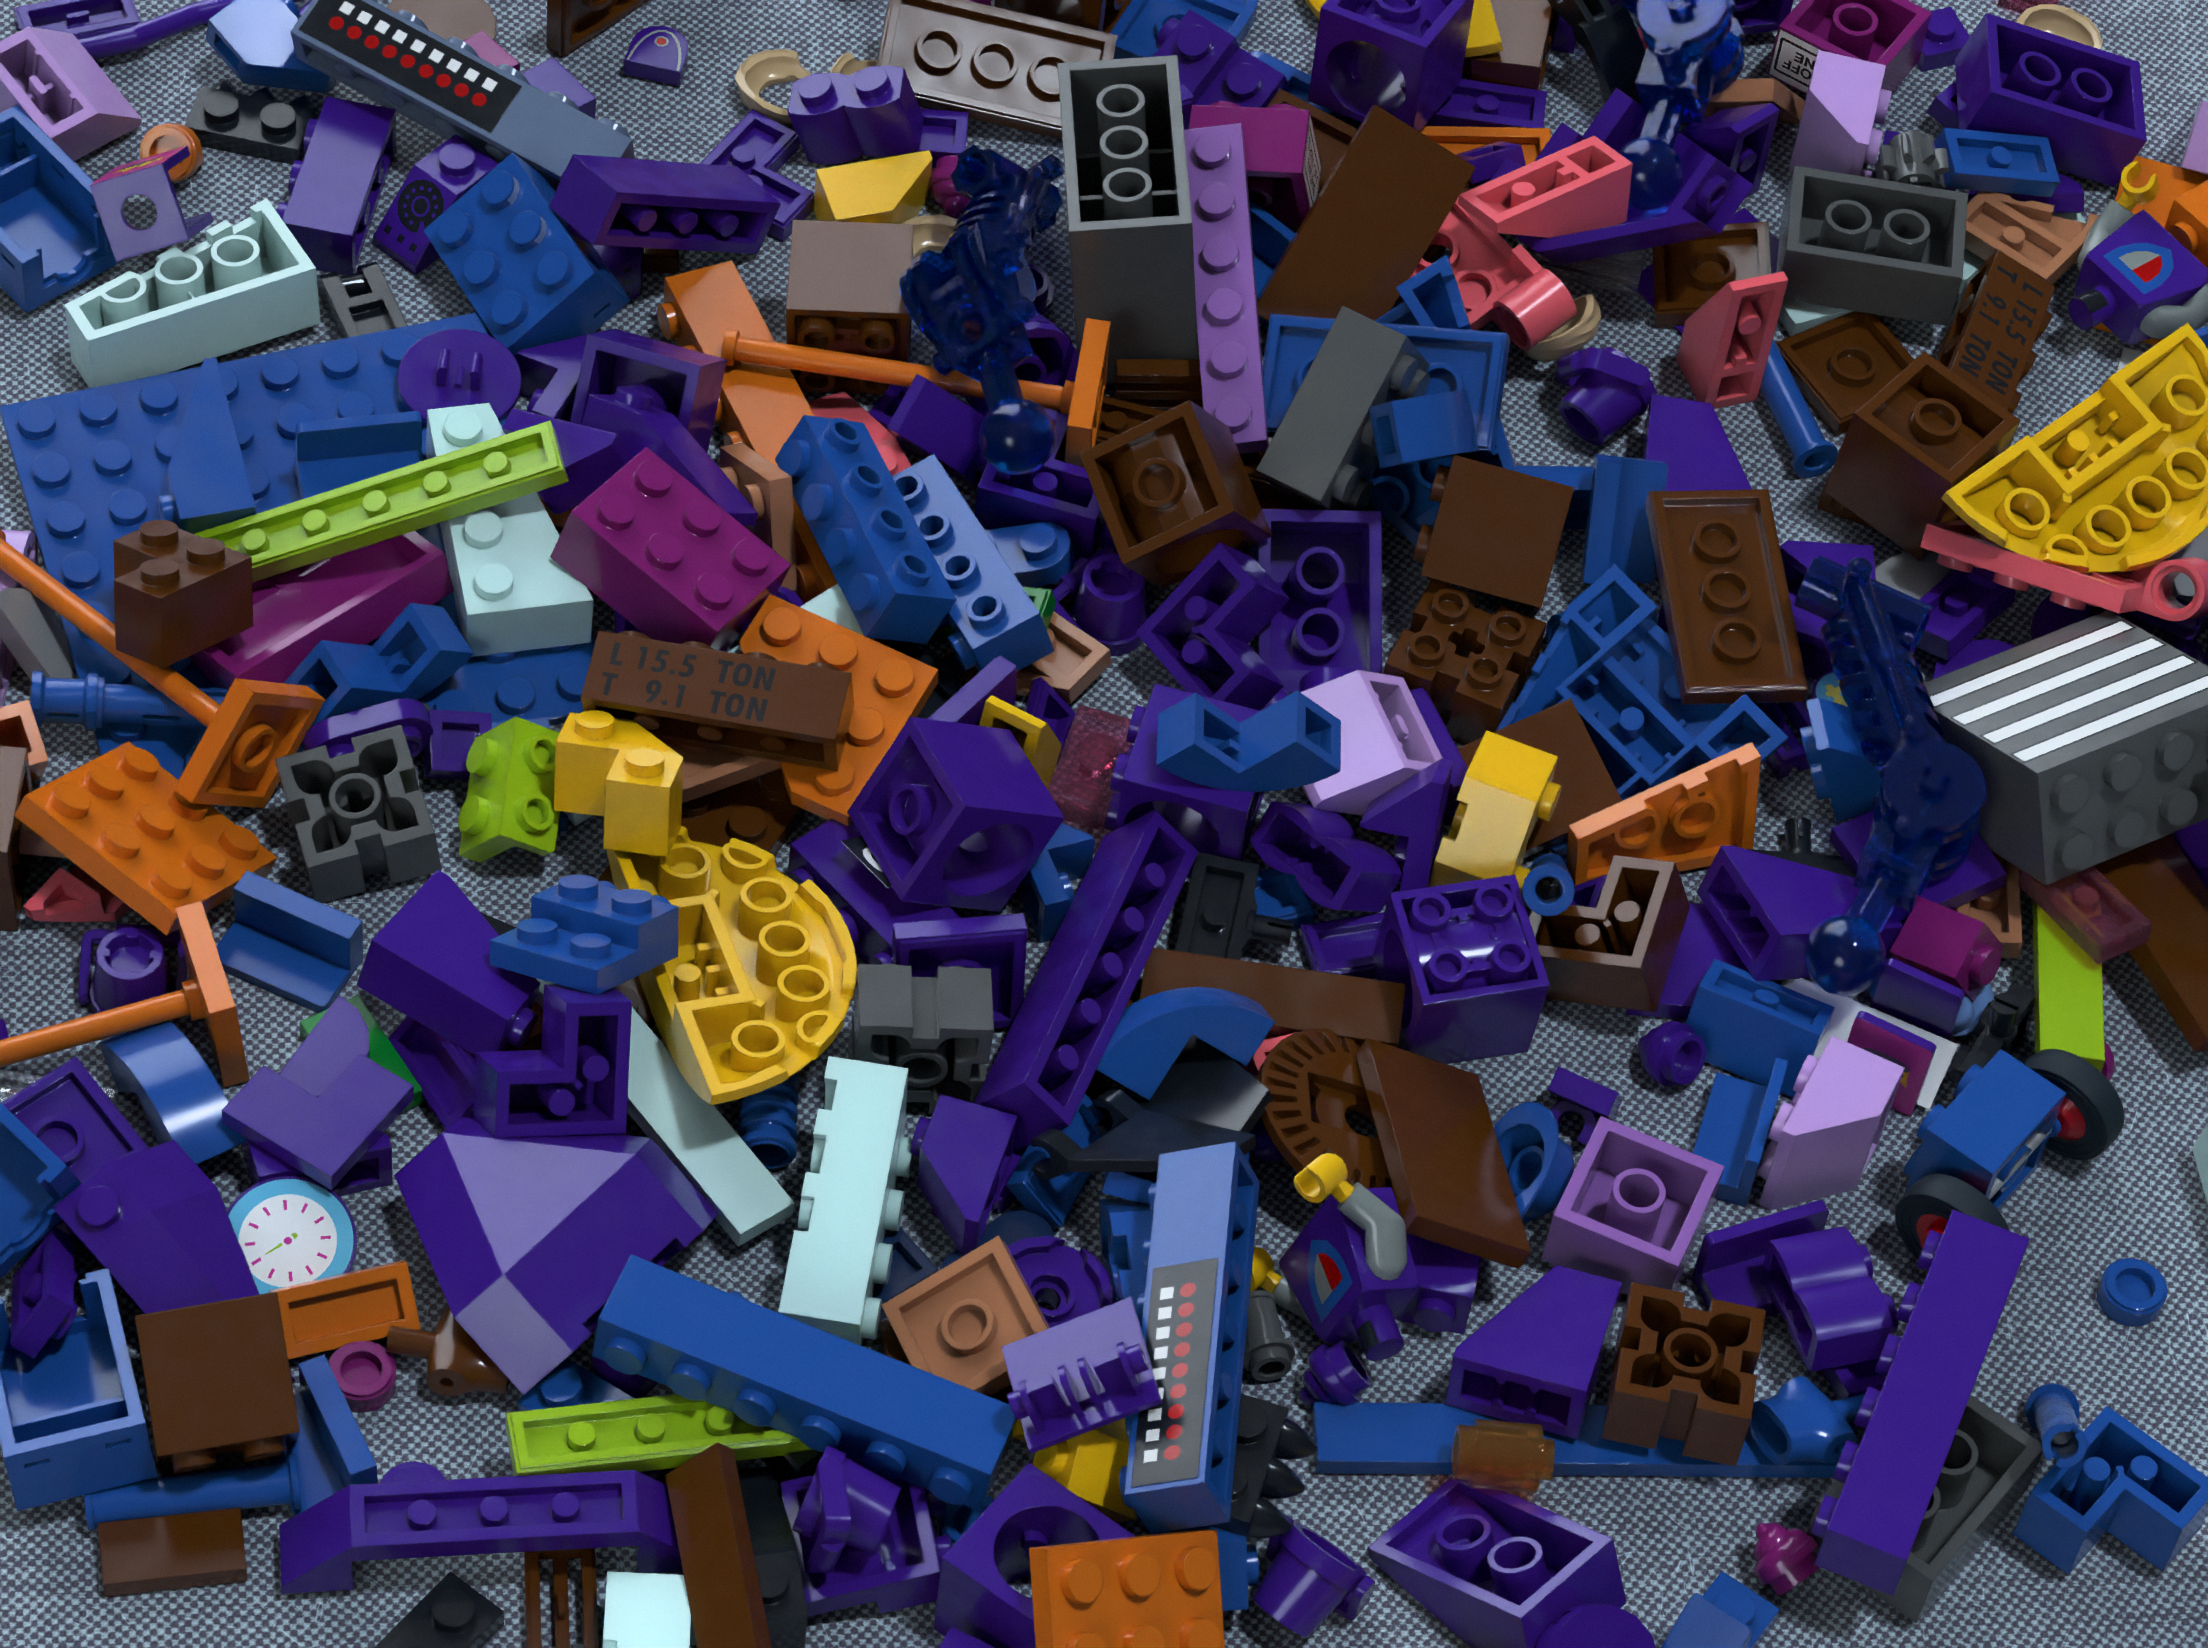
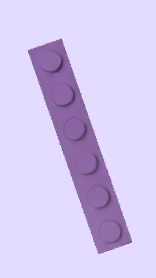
[1184,123,1269,454]

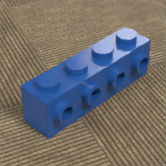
[775,415,957,644]
[892,454,1054,672]

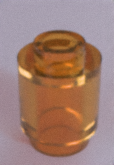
[1452,1419,1555,1493]

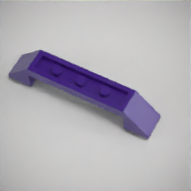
[279,1470,683,1594]

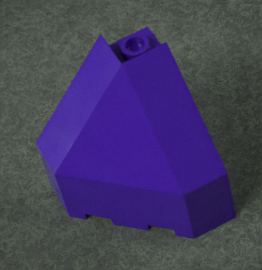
[1490,88,1754,265]
[394,1117,718,1395]

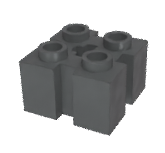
[275,725,442,903]
[848,964,994,1113]

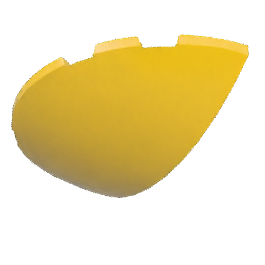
[1941,322,2208,573]
[607,826,857,1105]

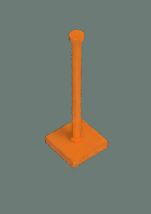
[721,318,1111,467]
[0,529,326,808]
[0,901,250,1088]

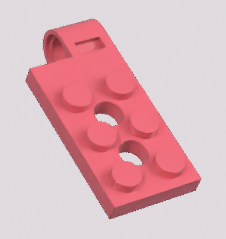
[1397,197,1577,351]
[1920,520,2208,621]

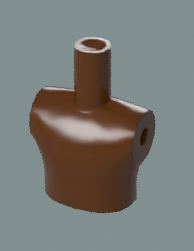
[386,1306,510,1396]

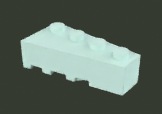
[426,403,594,657]
[778,1056,914,1346]

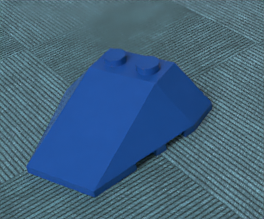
[1496,564,1788,859]

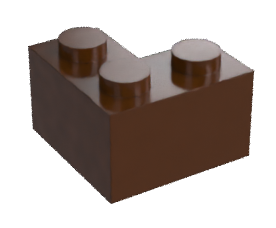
[113,520,253,669]
[1529,855,1690,1012]

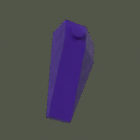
[53,1140,295,1384]

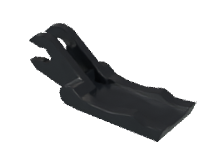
[1548,0,1665,114]

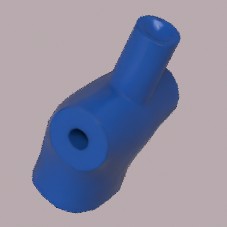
[1749,1376,1865,1465]

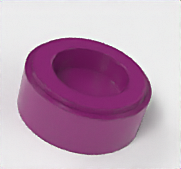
[328,1341,397,1413]

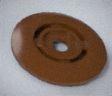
[1257,1028,1400,1213]

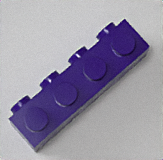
[549,154,781,254]

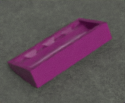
[189,531,454,690]

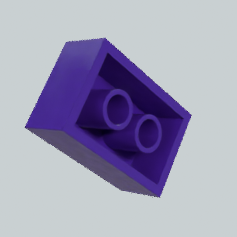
[1955,13,2147,187]

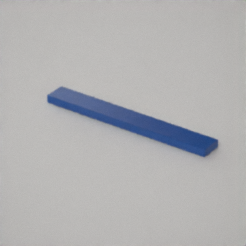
[1311,1402,1857,1478]

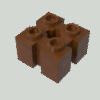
[1383,578,1547,745]
[1601,1282,1766,1466]

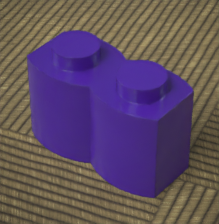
[788,65,924,164]
[1250,801,1402,912]
[1762,1226,1898,1372]

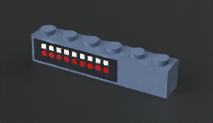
[290,0,635,191]

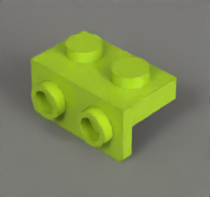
[458,716,560,863]

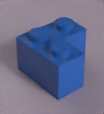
[2013,1406,2208,1575]

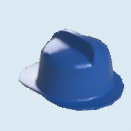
[1494,1102,1574,1224]

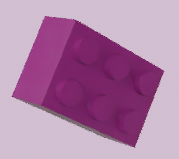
[550,447,791,651]

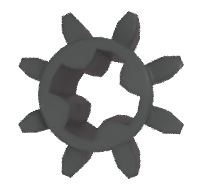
[1875,131,1950,189]

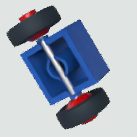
[1895,1049,2125,1260]

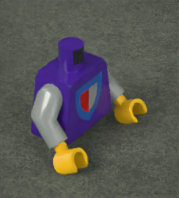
[2068,161,2208,344]
[1250,1153,1419,1361]

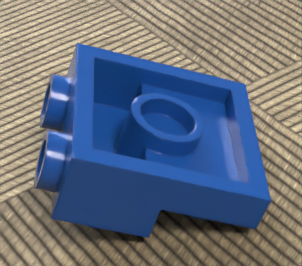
[490,874,679,995]

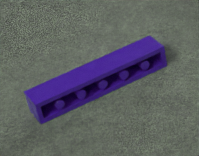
[974,810,1198,1150]
[1810,1209,2030,1596]

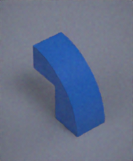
[1368,390,1479,469]
[284,603,474,727]
[1156,691,1341,792]
[1096,987,1275,1100]
[98,1021,246,1165]

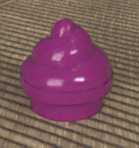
[928,155,987,219]
[1753,1522,1820,1596]

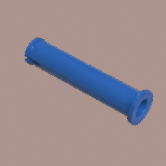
[1760,339,1838,478]
[1522,853,1575,917]
[2025,1383,2087,1467]
[84,1454,302,1530]

